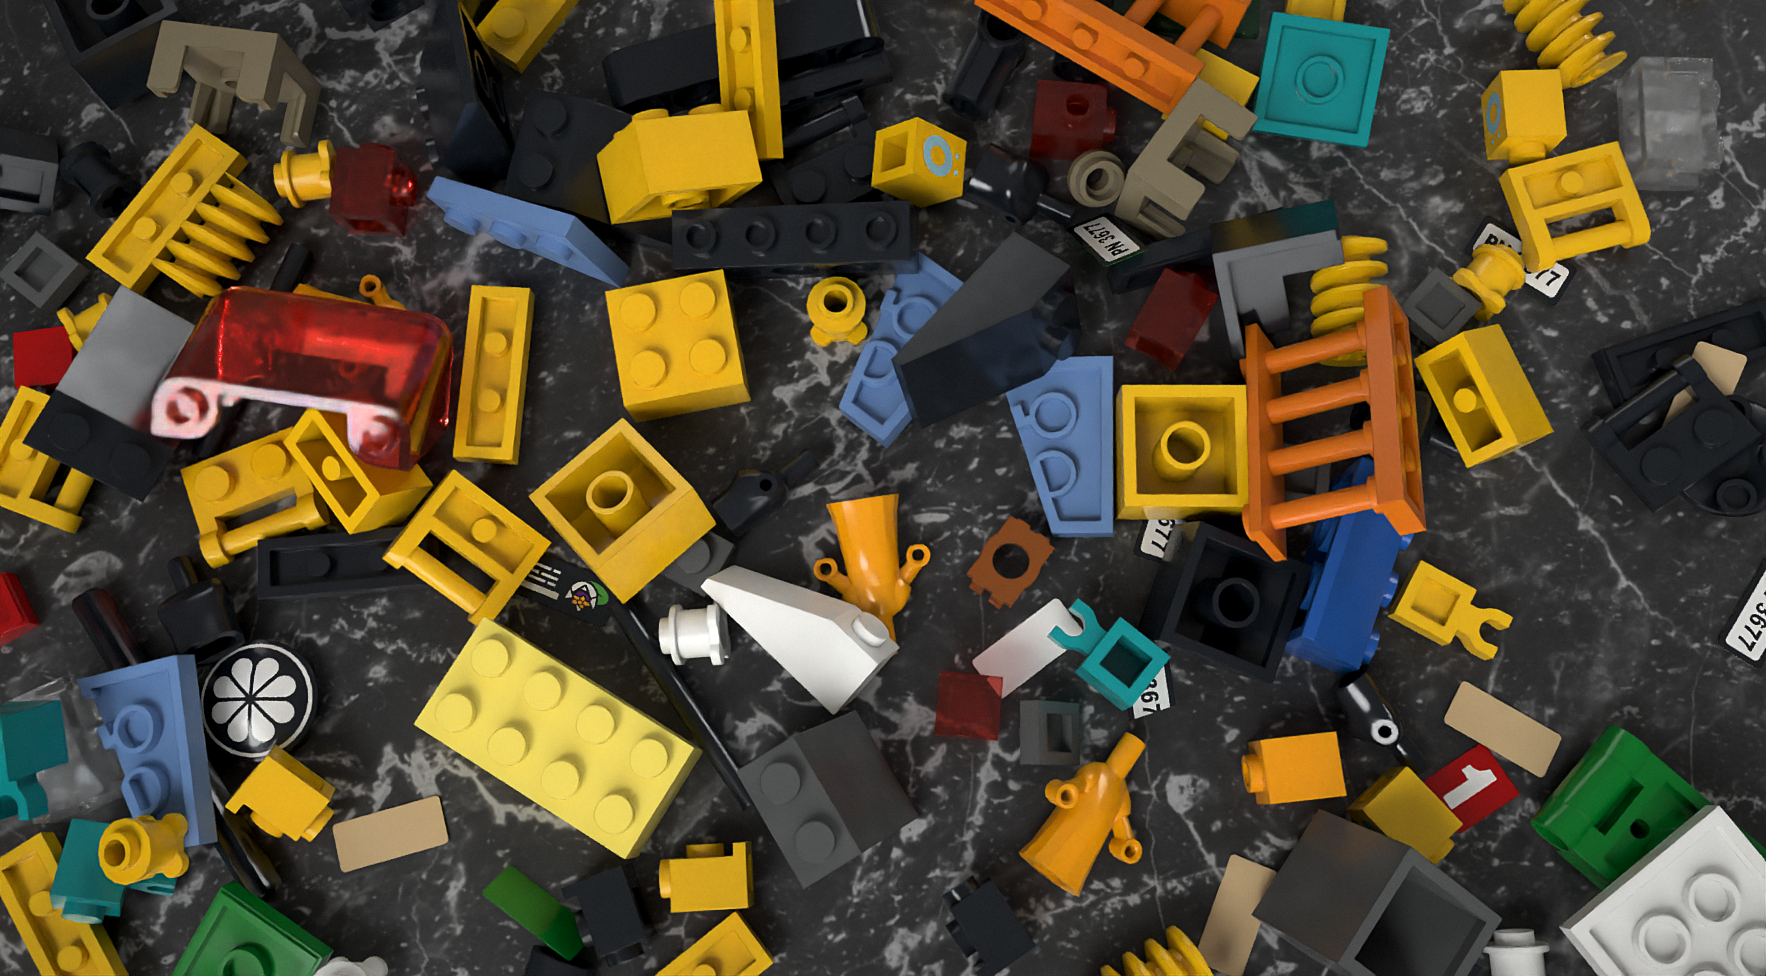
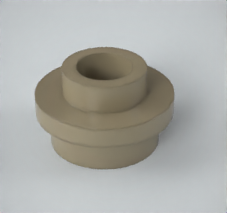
[1067,149,1125,207]

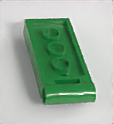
[1529,725,1766,891]

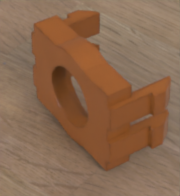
[966,516,1055,610]

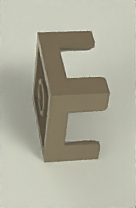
[147,20,321,148]
[1114,77,1258,242]

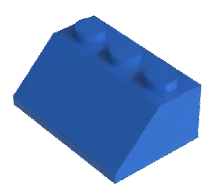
[1284,457,1414,675]

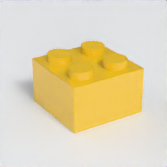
[597,104,763,224]
[605,269,751,423]
[1114,385,1249,520]
[528,418,717,604]

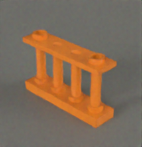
[974,0,1252,116]
[1239,285,1426,562]

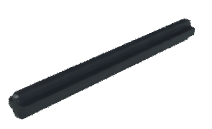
[72,587,282,900]

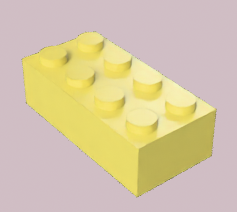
[414,616,703,859]

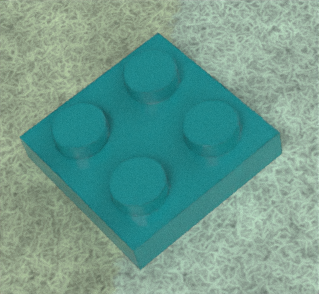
[1250,12,1390,149]

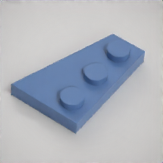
[426,176,630,288]
[839,252,964,448]
[1006,356,1114,537]
[76,655,218,849]

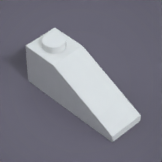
[701,565,900,715]

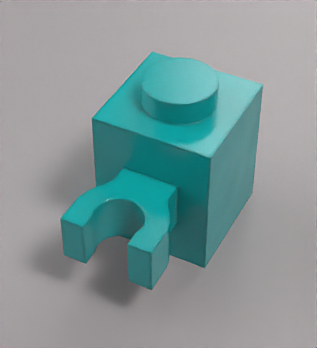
[1047,598,1171,711]
[0,700,69,821]
[50,818,178,924]

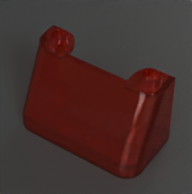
[151,286,454,472]

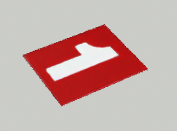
[1423,743,1520,835]

